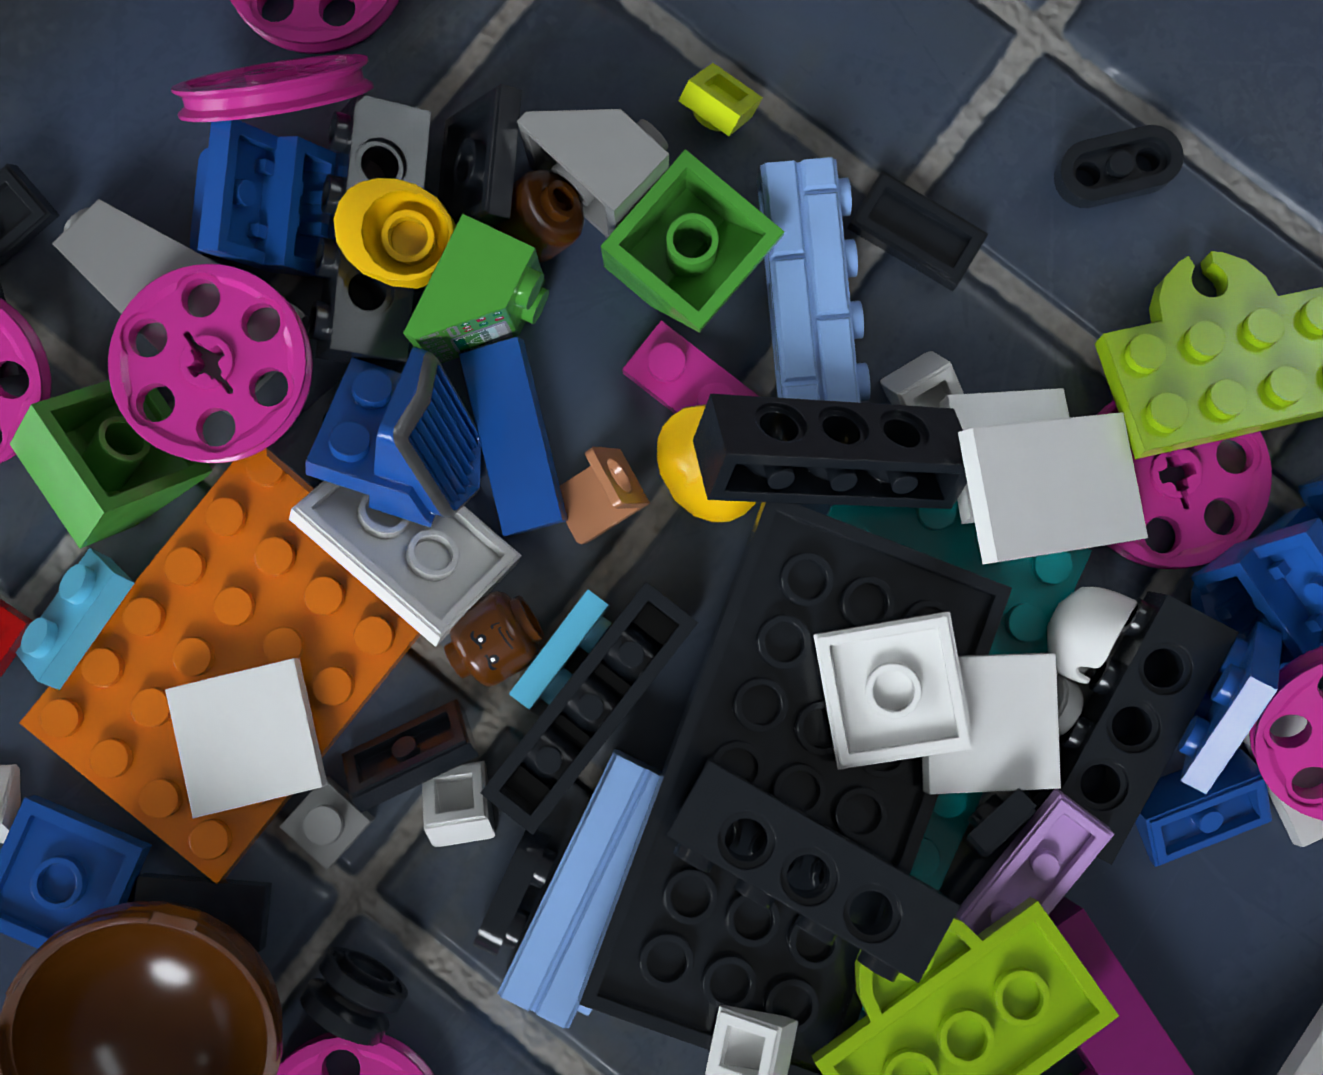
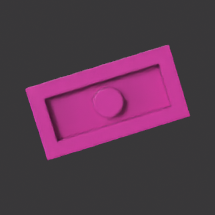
[622,321,758,414]

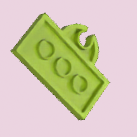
[1095,251,1323,459]
[812,896,1119,1075]

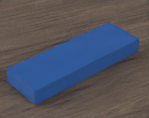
[459,337,568,537]

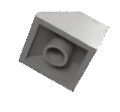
[517,109,669,238]

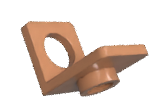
[560,446,650,544]

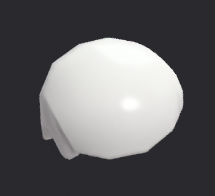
[1047,587,1137,684]

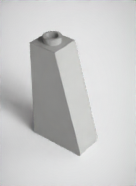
[52,199,310,416]

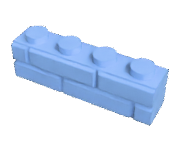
[757,157,870,403]
[497,749,662,1029]

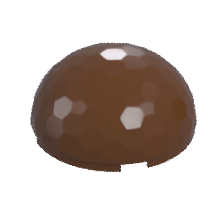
[0,901,283,1075]

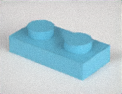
[15,548,135,690]
[509,589,612,710]

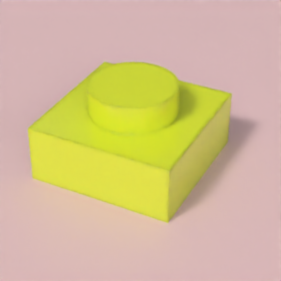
[678,63,763,136]

